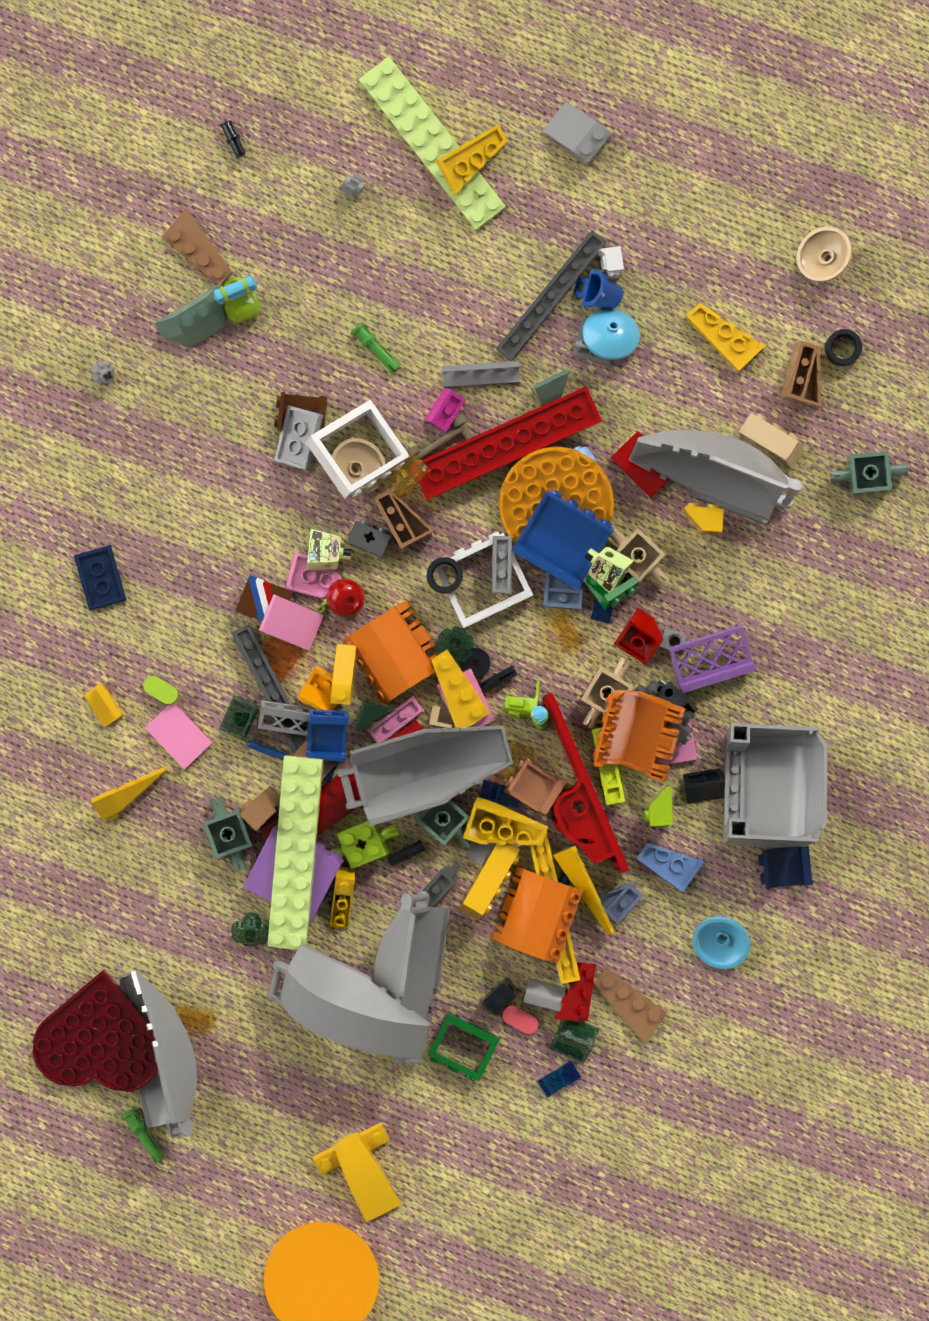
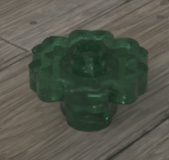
[435,626,475,663]
[231,912,269,947]

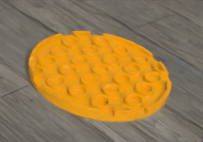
[499,447,614,543]
[264,1221,379,1321]

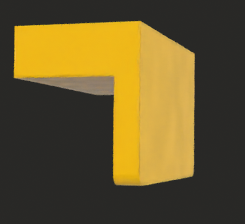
[84,683,124,727]

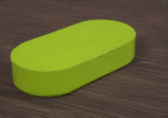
[143,676,179,705]

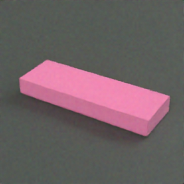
[367,695,424,743]

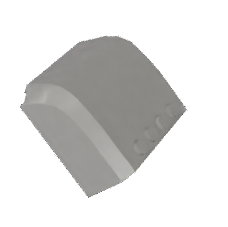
[723,723,827,847]

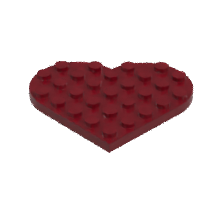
[32,969,158,1092]

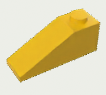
[331,644,356,705]

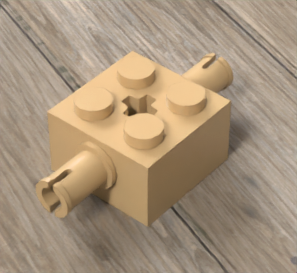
[609,525,670,587]
[580,657,634,729]

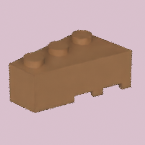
[780,341,822,408]
[373,489,435,550]
[240,786,280,831]

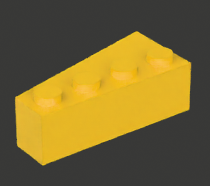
[459,843,520,920]

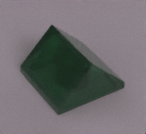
[219,694,260,741]
[356,701,392,730]
[549,1020,599,1064]

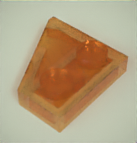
[260,634,303,683]

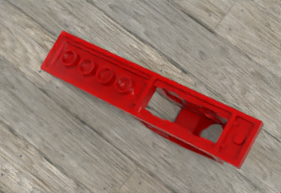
[542,692,629,873]

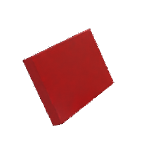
[611,431,670,499]

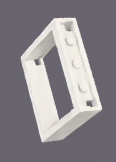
[305,400,409,499]
[436,532,533,628]

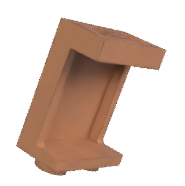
[504,758,566,816]

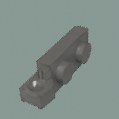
[422,862,462,907]

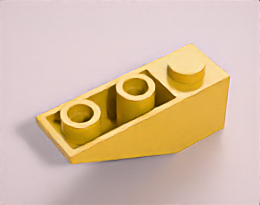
[329,866,355,929]

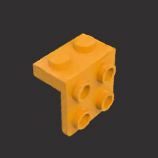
[297,665,338,711]

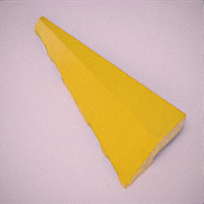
[552,846,615,935]

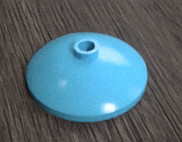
[582,308,640,360]
[693,917,750,969]

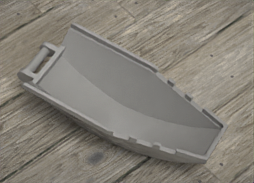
[629,430,802,525]
[337,726,513,826]
[374,891,450,1066]
[266,945,431,1059]
[119,971,197,1138]

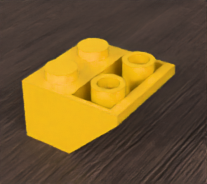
[682,503,724,534]

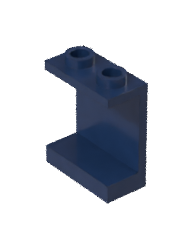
[758,845,813,889]

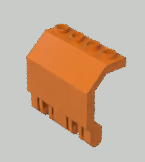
[344,600,441,704]
[593,690,685,782]
[491,866,583,964]

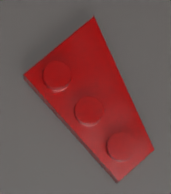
[555,962,596,1021]

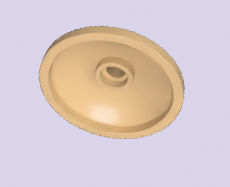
[797,227,852,282]
[331,438,386,494]

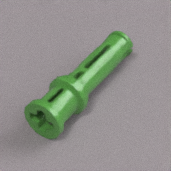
[350,322,400,373]
[121,1107,165,1163]

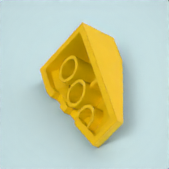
[91,767,167,821]
[463,797,548,845]

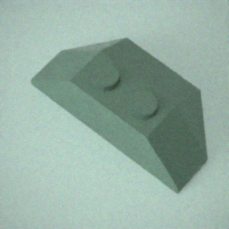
[155,283,227,347]

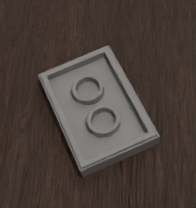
[274,405,323,471]

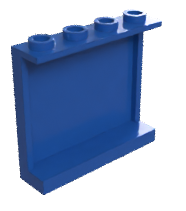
[512,489,614,590]

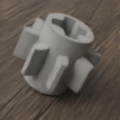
[341,173,365,199]
[91,360,115,386]

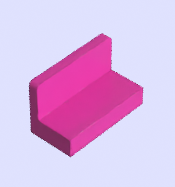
[425,388,466,432]

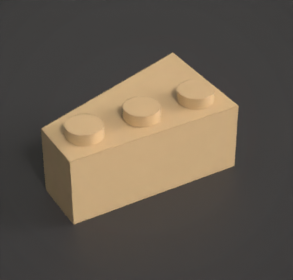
[739,413,804,470]

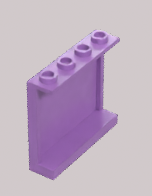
[243,824,345,924]

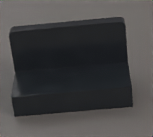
[683,768,724,803]

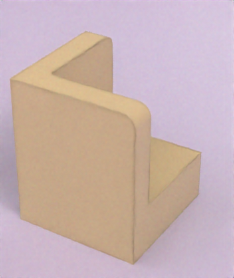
[429,706,453,728]

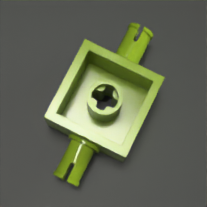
[329,820,401,869]

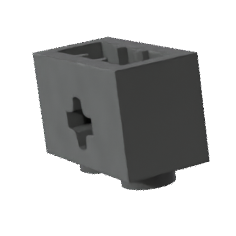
[347,519,391,558]

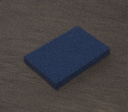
[74,545,127,611]

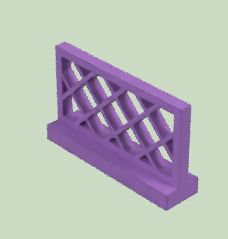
[669,625,756,693]

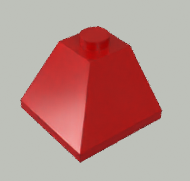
[614,608,664,665]

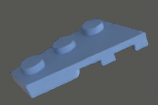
[635,843,704,893]

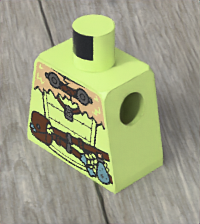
[306,529,351,570]
[585,547,633,593]

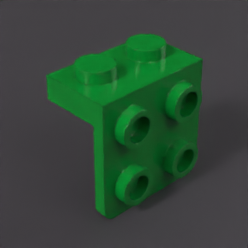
[583,575,639,610]

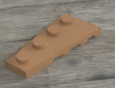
[162,208,232,285]
[594,968,667,1044]

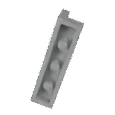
[442,361,520,388]
[258,700,317,736]

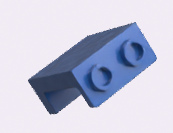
[306,710,349,763]

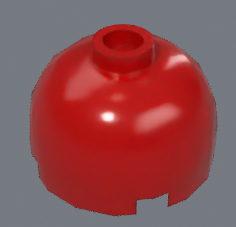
[326,578,365,617]

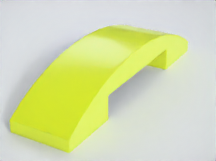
[592,728,625,805]

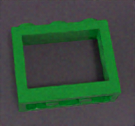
[428,1012,500,1082]

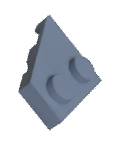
[543,571,583,610]
[598,883,643,924]

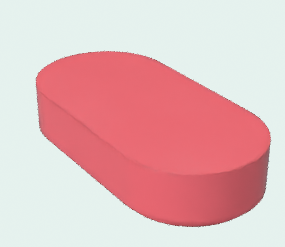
[502,1005,538,1034]

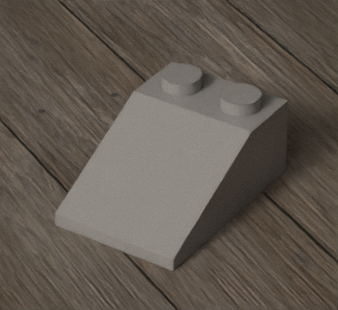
[542,102,612,167]

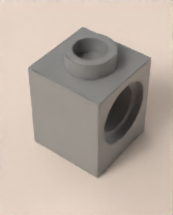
[659,628,689,654]

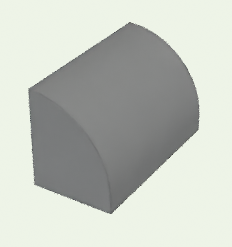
[523,978,566,1012]

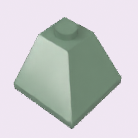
[532,369,570,406]

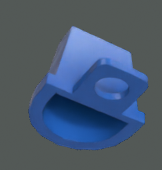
[573,269,623,309]

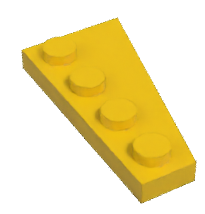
[435,124,507,195]
[685,303,766,372]
[431,649,489,728]

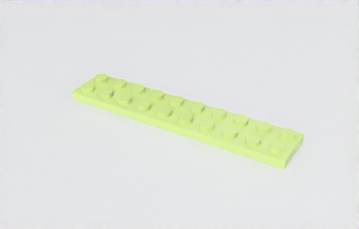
[359,56,506,231]
[268,755,324,950]

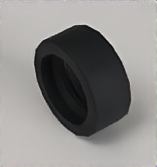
[825,329,862,366]
[426,557,463,594]

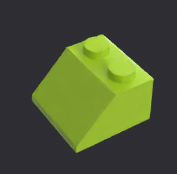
[643,785,673,826]

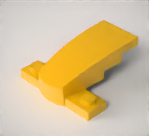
[313,1122,401,1222]

